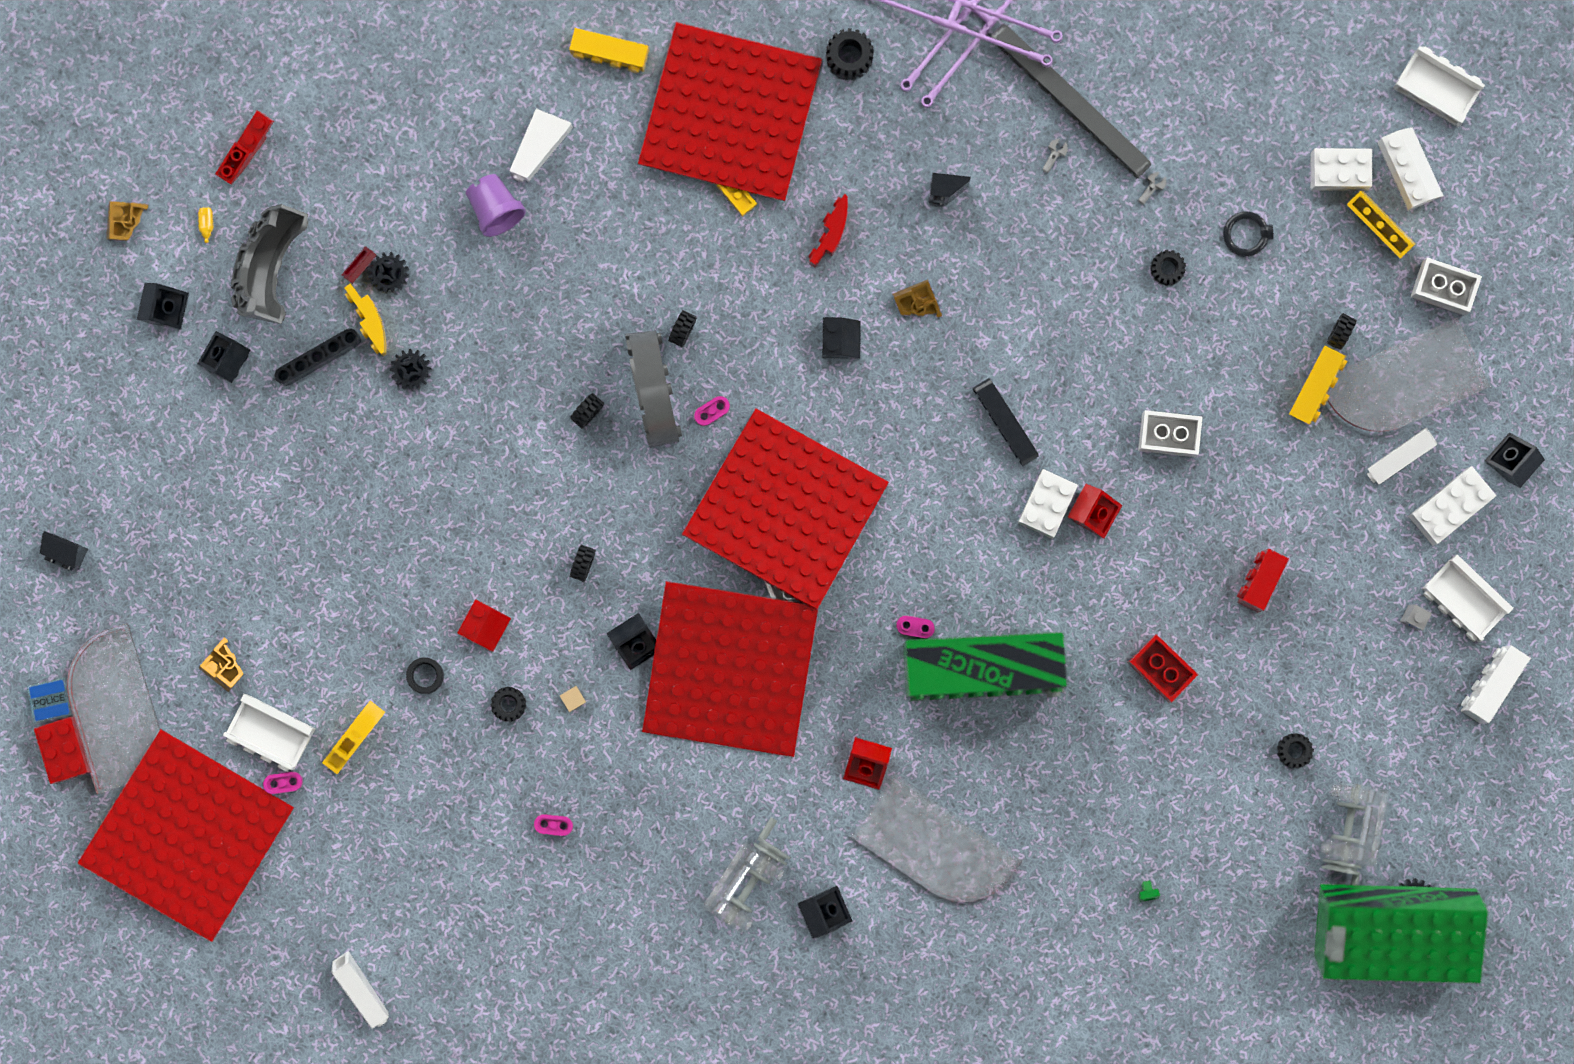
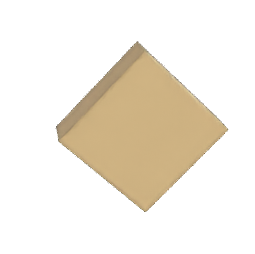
[560,686,586,712]

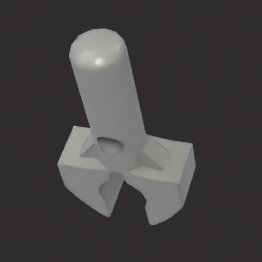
[1042,139,1068,173]
[1138,172,1166,205]

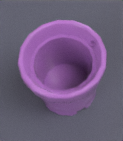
[465,174,526,237]

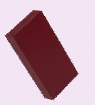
[341,246,376,284]

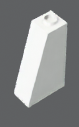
[510,109,572,182]
[1367,428,1437,484]
[332,951,388,1028]

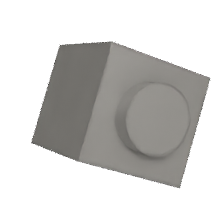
[1400,604,1432,631]

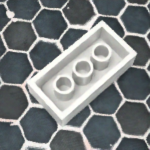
[1408,466,1496,546]
[1461,645,1531,724]

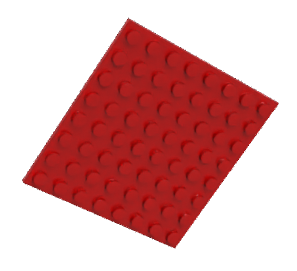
[638,22,822,201]
[682,408,889,610]
[642,581,818,757]
[77,729,294,942]

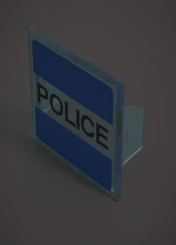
[27,677,72,724]

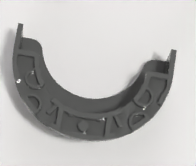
[231,204,309,324]
[625,330,682,448]

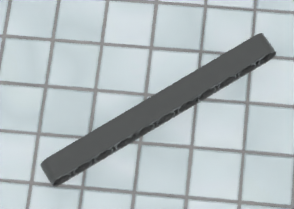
[990,23,1151,179]

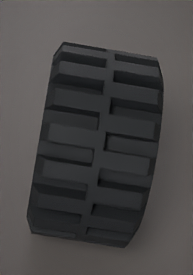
[826,28,874,80]

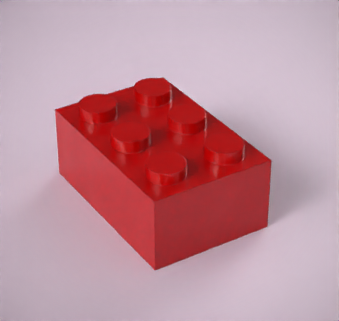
[1237,548,1289,613]
[1127,634,1199,703]
[34,717,92,784]

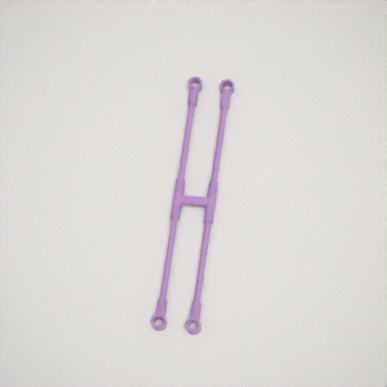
[877,0,1062,68]
[901,0,1012,108]

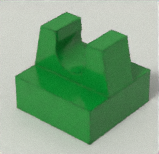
[1138,880,1160,902]

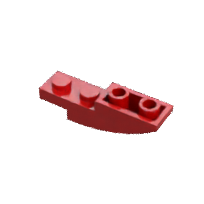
[215,110,274,185]
[808,194,848,268]

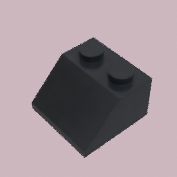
[928,173,971,207]
[137,283,189,330]
[822,317,861,359]
[197,331,251,383]
[1485,432,1545,488]
[39,531,88,571]
[606,613,656,670]
[797,886,852,939]

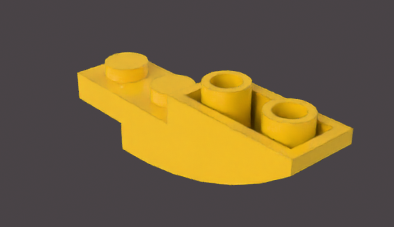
[344,283,387,356]
[322,700,385,774]

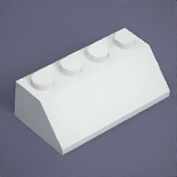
[1377,127,1443,211]

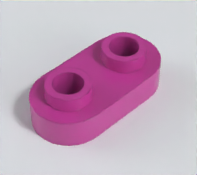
[694,396,730,426]
[896,616,935,638]
[263,772,303,794]
[534,814,573,836]

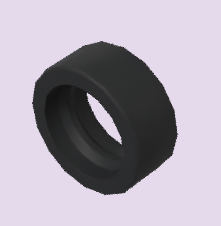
[406,658,444,694]

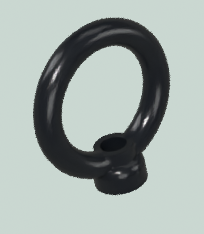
[1223,211,1274,257]

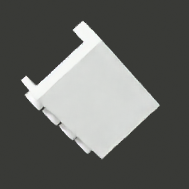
[1393,46,1485,127]
[1422,555,1513,642]
[223,694,315,772]

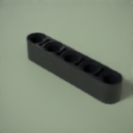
[274,328,361,386]
[973,378,1039,466]

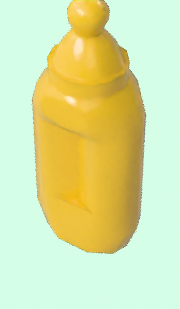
[198,207,213,243]

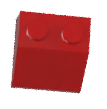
[1068,484,1123,538]
[457,599,511,652]
[843,737,892,790]

